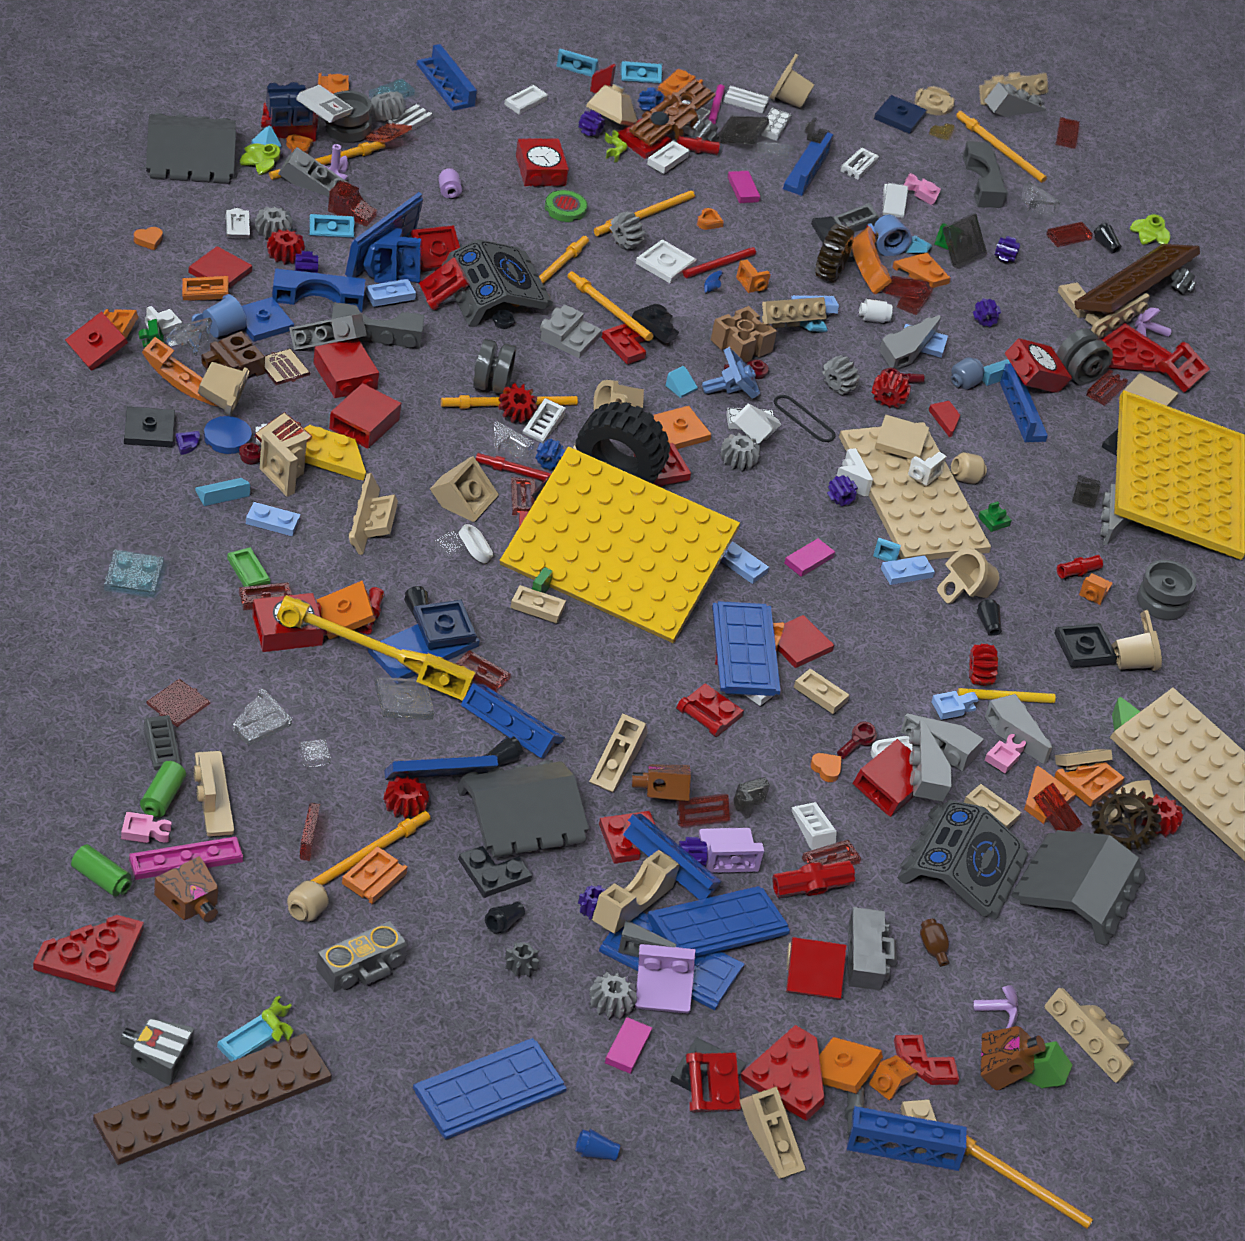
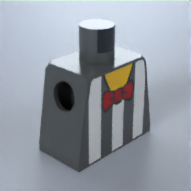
[120,1018,195,1085]

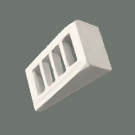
[523,398,565,443]
[792,802,837,851]

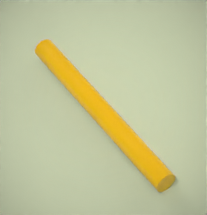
[957,688,1056,703]

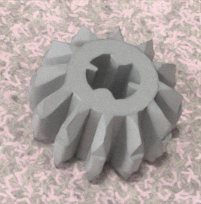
[371,91,406,121]
[255,206,293,240]
[610,211,645,249]
[822,355,860,395]
[720,433,760,471]
[589,972,637,1019]

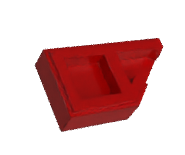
[590,64,616,93]
[929,401,960,437]

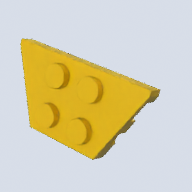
[285,425,366,481]

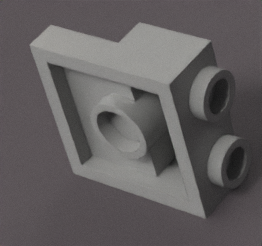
[540,305,602,358]

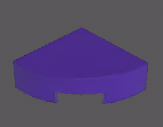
[175,431,200,455]

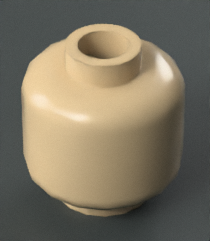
[951,452,987,484]
[287,880,328,922]

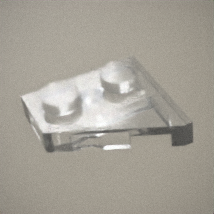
[233,688,292,746]

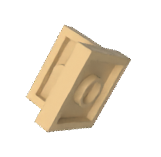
[260,431,307,497]

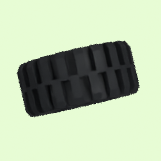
[575,402,670,483]

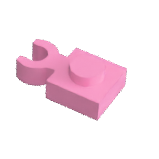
[904,173,941,205]
[984,734,1026,774]
[121,812,172,843]

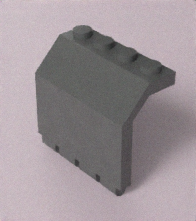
[146,113,236,184]
[457,760,589,857]
[1012,830,1145,945]

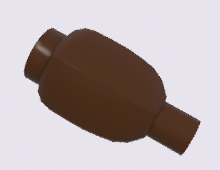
[920,918,949,967]

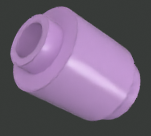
[438,168,462,198]

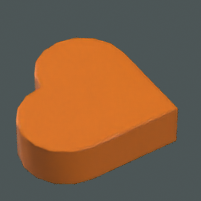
[286,134,313,154]
[697,208,724,230]
[134,227,163,250]
[810,753,841,782]

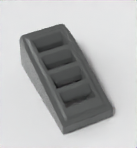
[833,203,879,232]
[144,715,180,770]
[618,921,676,958]

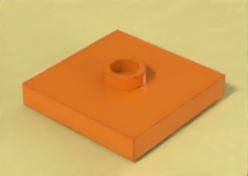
[653,406,712,449]
[316,581,376,640]
[819,1037,883,1093]

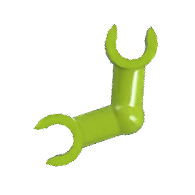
[605,130,627,163]
[261,996,293,1042]

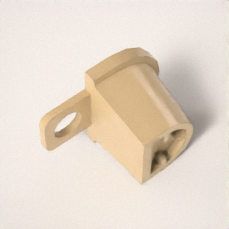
[770,54,814,108]
[198,362,250,416]
[593,380,644,410]
[937,548,999,604]
[1111,610,1162,671]

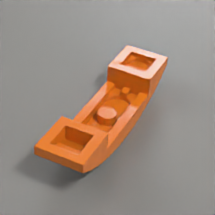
[852,226,892,294]
[142,337,219,407]

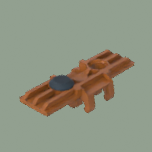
[629,79,716,146]

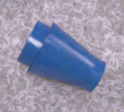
[575,1129,620,1161]

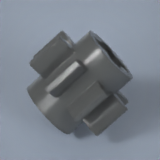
[693,119,718,142]
[1169,268,1197,294]
[505,943,539,976]

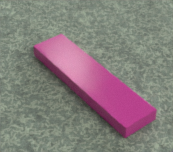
[129,836,243,880]

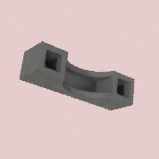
[963,141,1007,208]
[331,302,424,349]

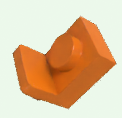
[736,259,771,293]
[1079,573,1113,605]
[869,1055,918,1100]

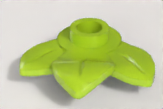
[240,143,281,175]
[1130,214,1170,245]

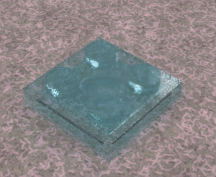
[104,550,164,598]

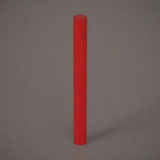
[683,247,756,279]

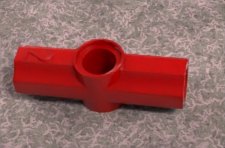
[772,860,855,898]

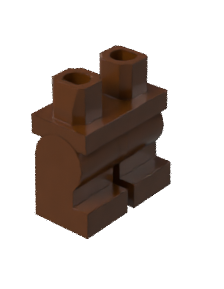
[201,331,265,377]

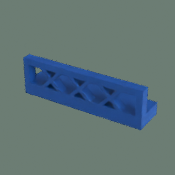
[417,44,477,111]
[783,132,833,196]
[1000,363,1048,442]
[461,683,565,758]
[623,814,722,900]
[846,1106,967,1171]

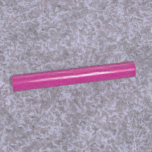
[708,84,725,124]

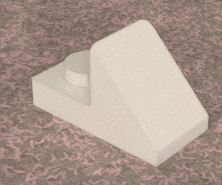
[883,183,908,218]
[733,403,781,444]
[837,448,873,496]

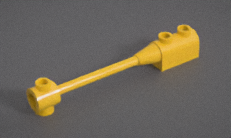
[276,595,476,701]

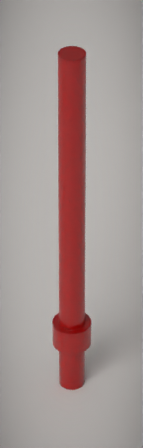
[476,453,552,481]

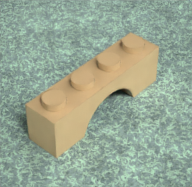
[592,850,680,933]

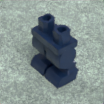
[266,82,313,126]

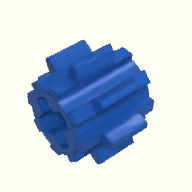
[638,88,664,112]
[535,439,566,470]

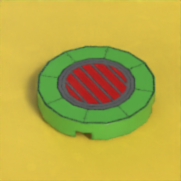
[544,190,587,222]

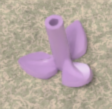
[324,144,348,180]
[1135,308,1171,337]
[974,985,1018,1028]

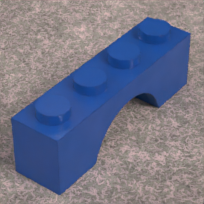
[272,268,365,313]

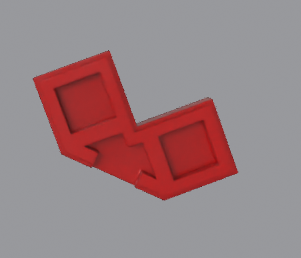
[894,1035,959,1085]

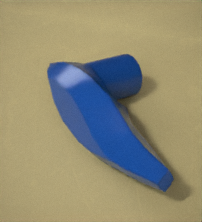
[704,270,723,293]

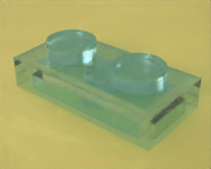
[369,78,415,99]

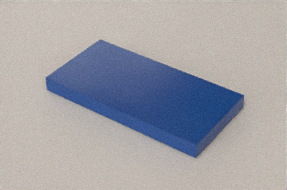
[368,624,480,684]
[384,755,498,779]

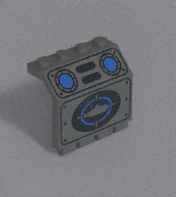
[442,239,553,327]
[897,800,1028,919]

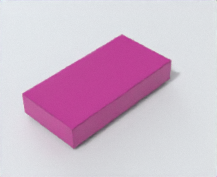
[727,171,760,203]
[784,538,835,577]
[605,1017,652,1074]

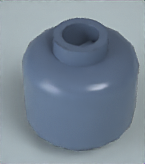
[951,357,984,390]

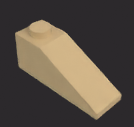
[589,714,648,793]
[739,1087,806,1179]

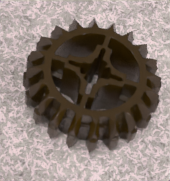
[815,224,855,282]
[1091,787,1162,854]

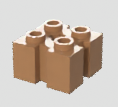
[711,306,777,363]

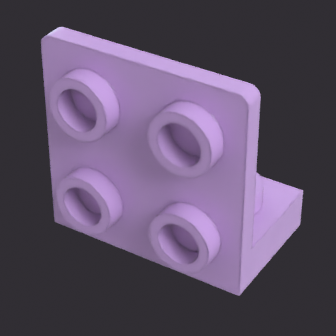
[699,828,764,873]
[635,944,695,1014]

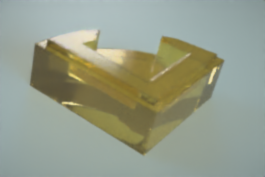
[929,123,955,141]

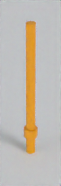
[956,111,1047,183]
[269,141,385,180]
[594,190,695,236]
[511,236,589,308]
[567,271,653,341]
[441,395,578,409]
[310,811,431,886]
[964,1136,1093,1229]

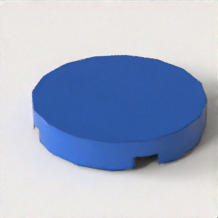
[204,416,252,454]

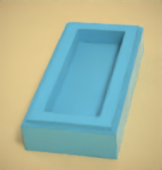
[217,1014,275,1061]

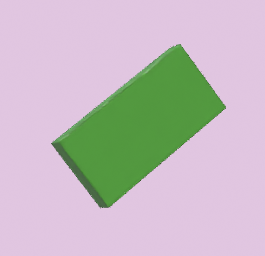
[227,547,271,591]

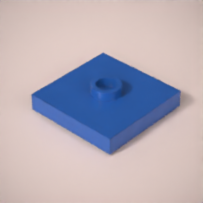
[242,297,294,342]

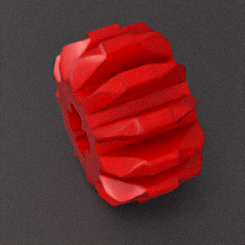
[267,229,305,264]
[872,370,911,408]
[498,383,537,423]
[969,643,998,686]
[383,775,429,819]
[1140,794,1183,838]

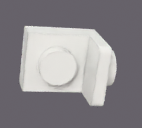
[225,208,250,239]
[145,306,182,335]
[908,452,946,486]

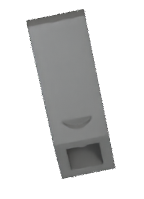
[984,82,1046,117]
[278,147,351,200]
[289,313,367,350]
[879,315,941,369]
[1100,484,1131,545]
[985,694,1052,764]
[900,713,984,771]
[909,720,951,802]

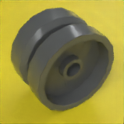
[326,91,372,142]
[1057,328,1113,385]
[473,339,517,394]
[1137,560,1196,620]

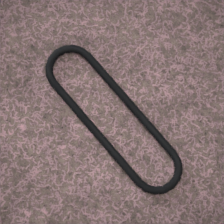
[774,395,836,442]

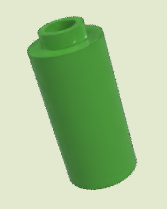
[140,761,186,817]
[71,844,132,897]

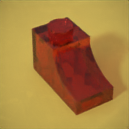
[328,180,377,227]

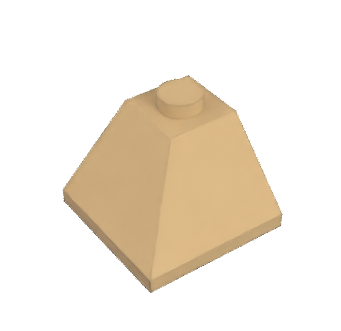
[586,84,637,126]
[430,456,499,522]

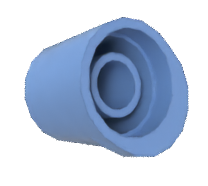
[867,215,912,256]
[191,294,247,338]

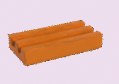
[182,276,229,301]

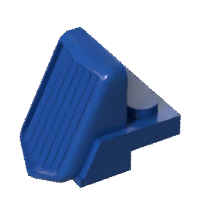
[363,228,421,283]

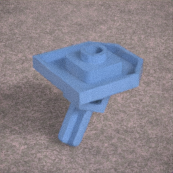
[702,347,760,399]

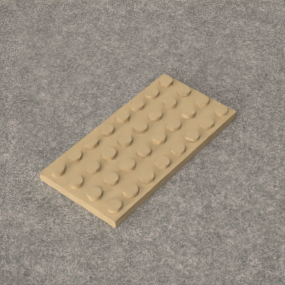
[839,422,991,560]
[1110,688,1245,861]

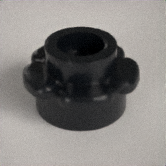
[492,309,515,329]

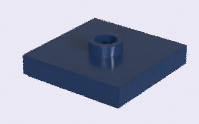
[874,95,927,134]
[413,599,477,649]

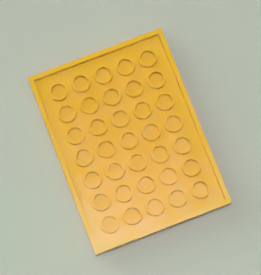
[1114,390,1245,560]
[499,447,740,644]

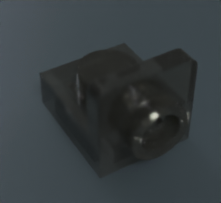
[805,118,834,144]
[1072,475,1100,508]
[733,777,770,819]

